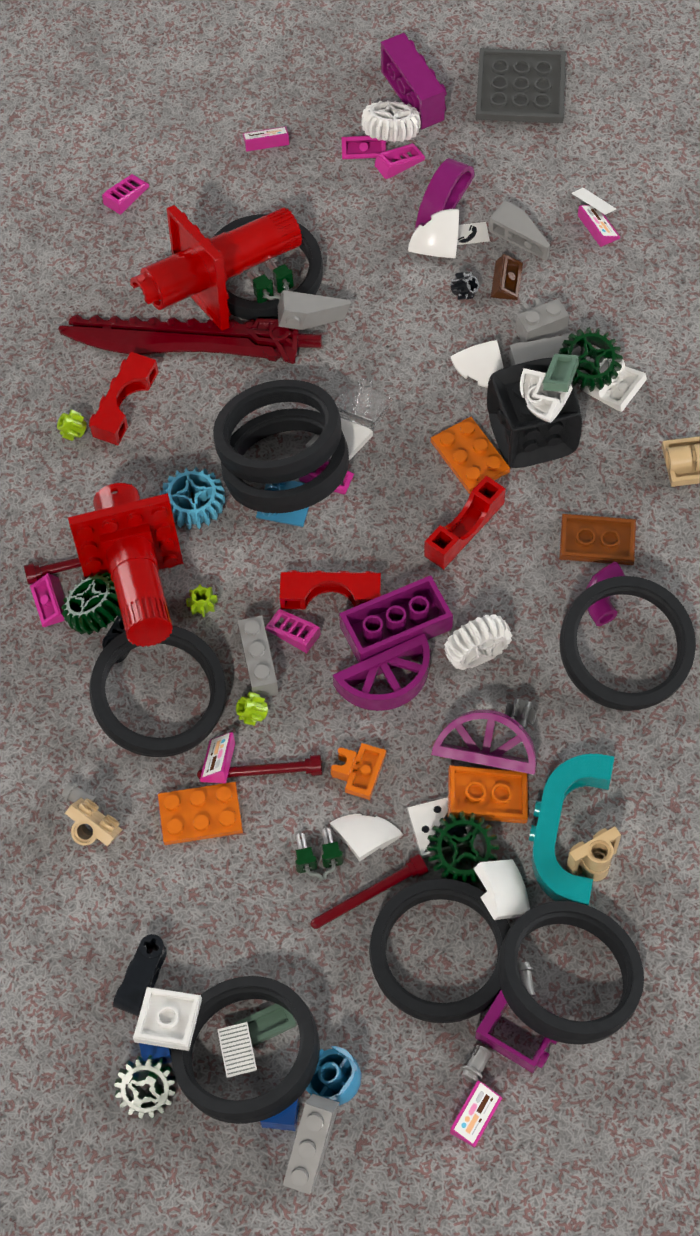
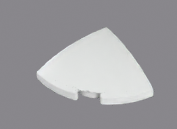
[408,209,459,258]
[451,340,504,388]
[520,368,573,423]
[330,814,403,861]

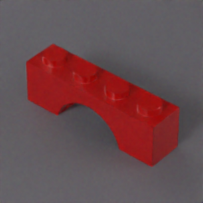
[89,352,159,446]
[424,475,506,570]
[279,570,381,610]

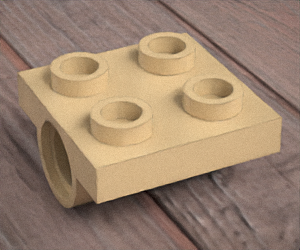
[662,436,700,487]
[65,798,123,846]
[566,826,621,881]

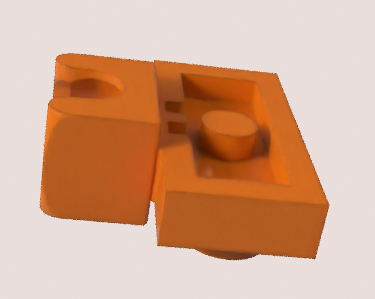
[331,743,387,800]

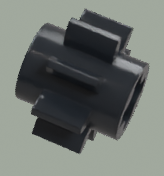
[450,271,479,300]

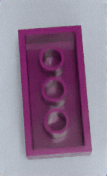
[381,33,447,130]
[339,575,453,663]

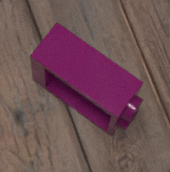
[475,991,558,1073]

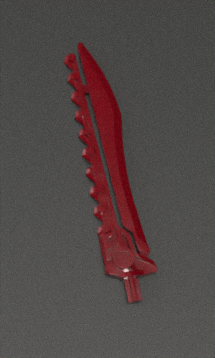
[58,314,322,364]

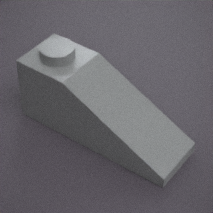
[489,200,550,261]
[277,290,351,330]

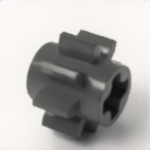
[504,698,537,729]

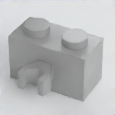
[515,298,569,342]

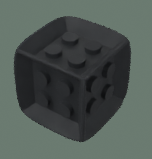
[487,357,582,468]

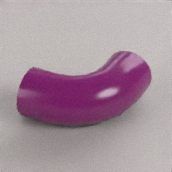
[586,562,625,626]

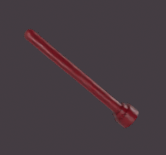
[24,557,81,585]
[197,755,322,779]
[310,854,429,929]

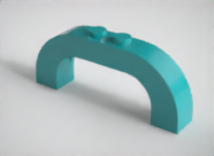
[529,754,615,906]

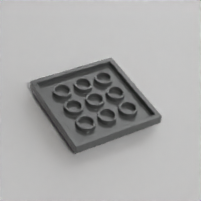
[476,48,566,123]

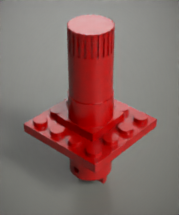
[130,205,302,331]
[68,483,184,647]

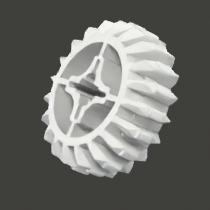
[361,100,421,143]
[444,614,512,670]

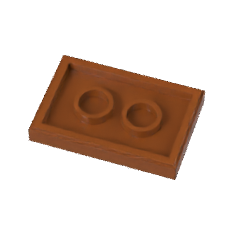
[559,514,636,565]

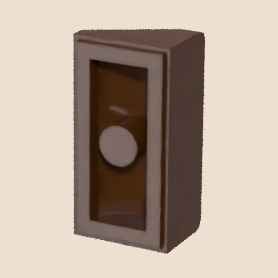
[491,254,523,300]

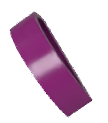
[415,158,475,230]
[333,634,430,711]
[431,710,536,775]

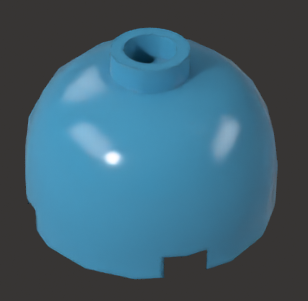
[306,1046,362,1105]

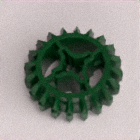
[558,327,623,392]
[61,572,121,635]
[426,811,499,883]

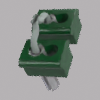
[247,261,294,303]
[295,828,344,881]

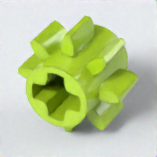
[57,409,87,441]
[186,584,218,617]
[236,692,268,726]

